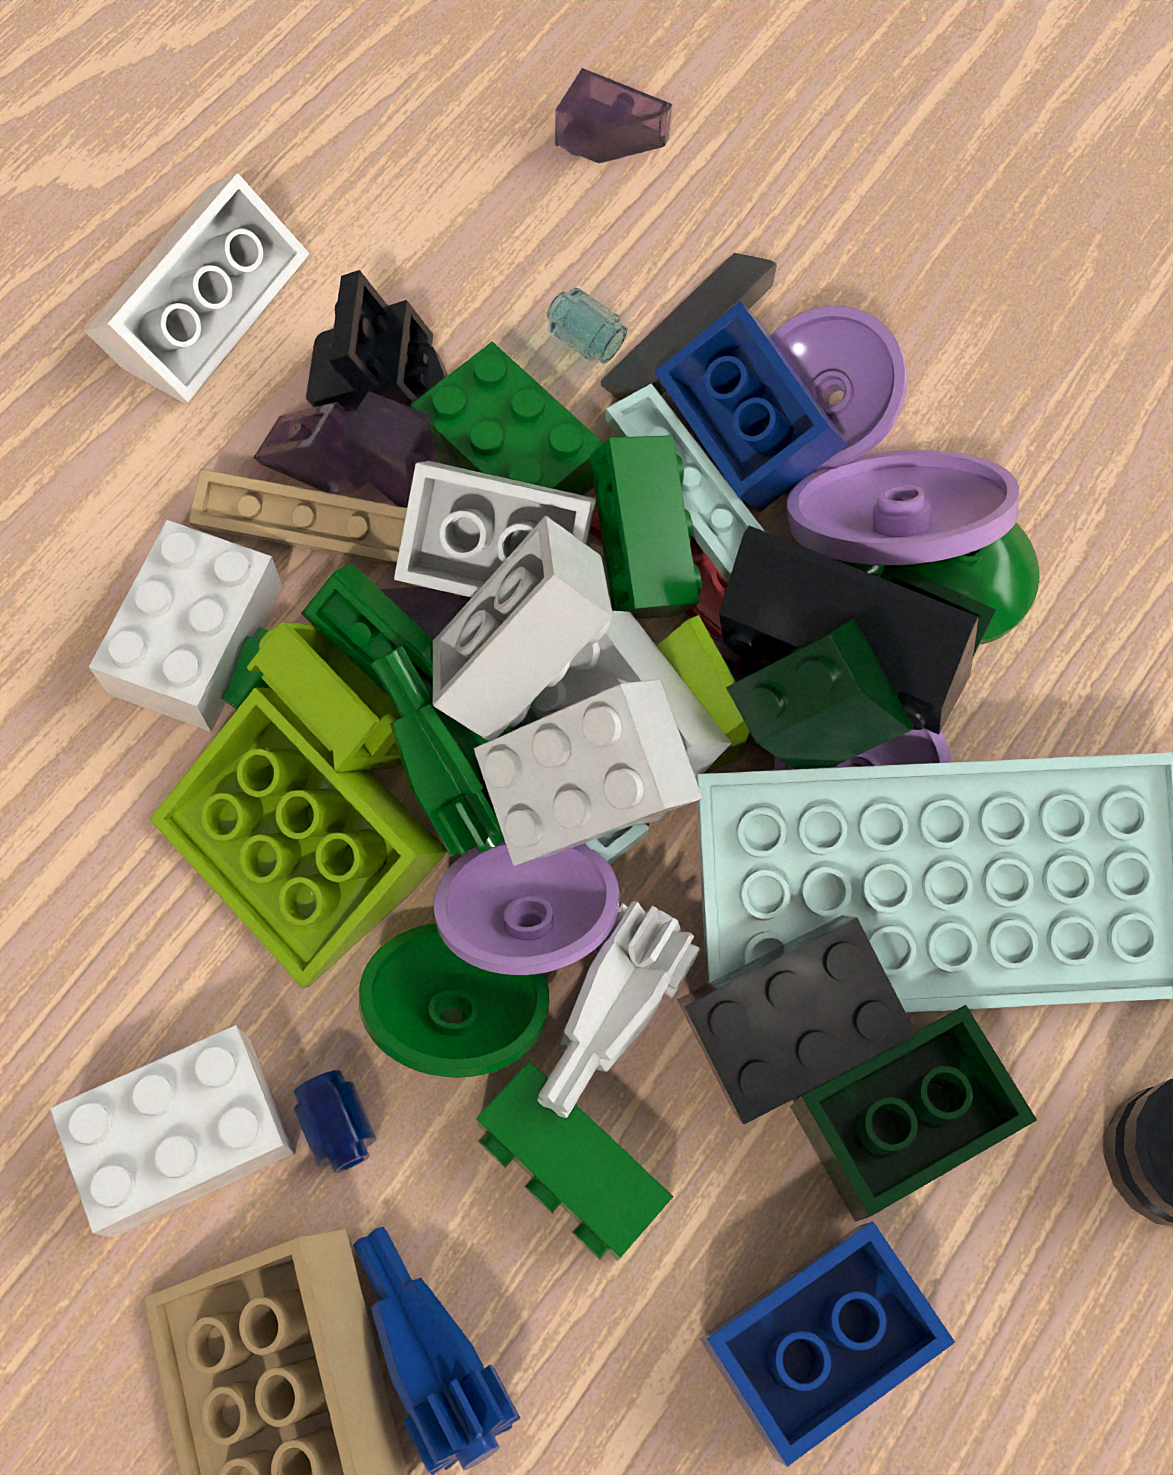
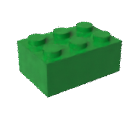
[411,341,603,495]

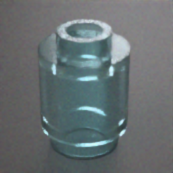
[547,288,627,364]

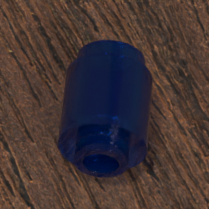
[294,1070,377,1173]

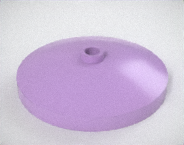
[787,450,1019,565]

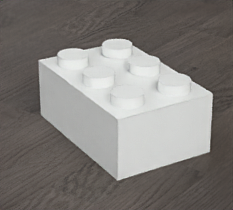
[394,461,596,597]
[433,515,613,741]
[89,520,283,732]
[530,611,732,825]
[473,679,703,866]
[50,1025,295,1238]

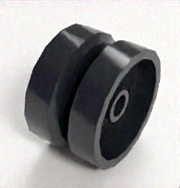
[1104,1079,1173,1227]

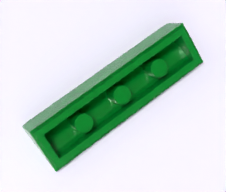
[301,564,521,742]

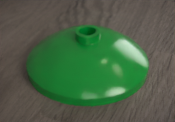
[897,523,1039,645]
[359,923,549,1078]

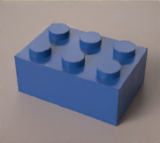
[654,301,848,512]
[699,1221,955,1467]

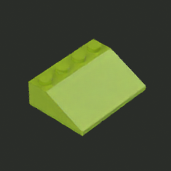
[150,687,448,988]

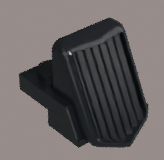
[306,270,448,417]

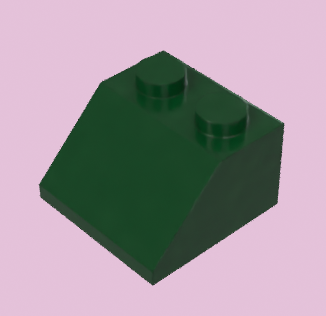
[726,618,914,770]

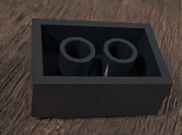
[677,915,917,1125]

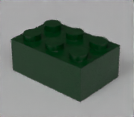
[790,1005,1037,1222]

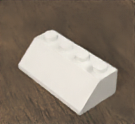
[83,173,310,403]

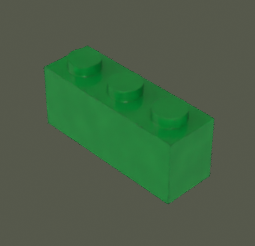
[590,435,701,619]
[476,1061,674,1261]

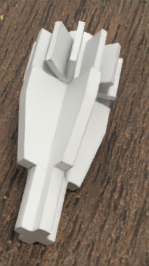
[537,901,700,1118]

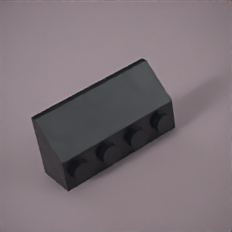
[719,525,979,735]

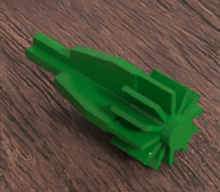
[370,646,504,857]

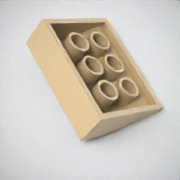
[143,1229,408,1475]

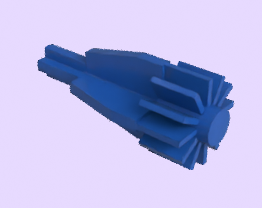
[353,1227,520,1475]

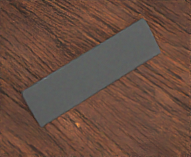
[601,253,777,400]

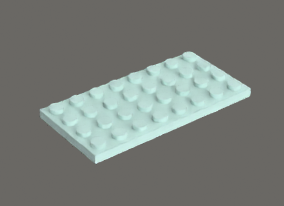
[695,752,1173,1012]

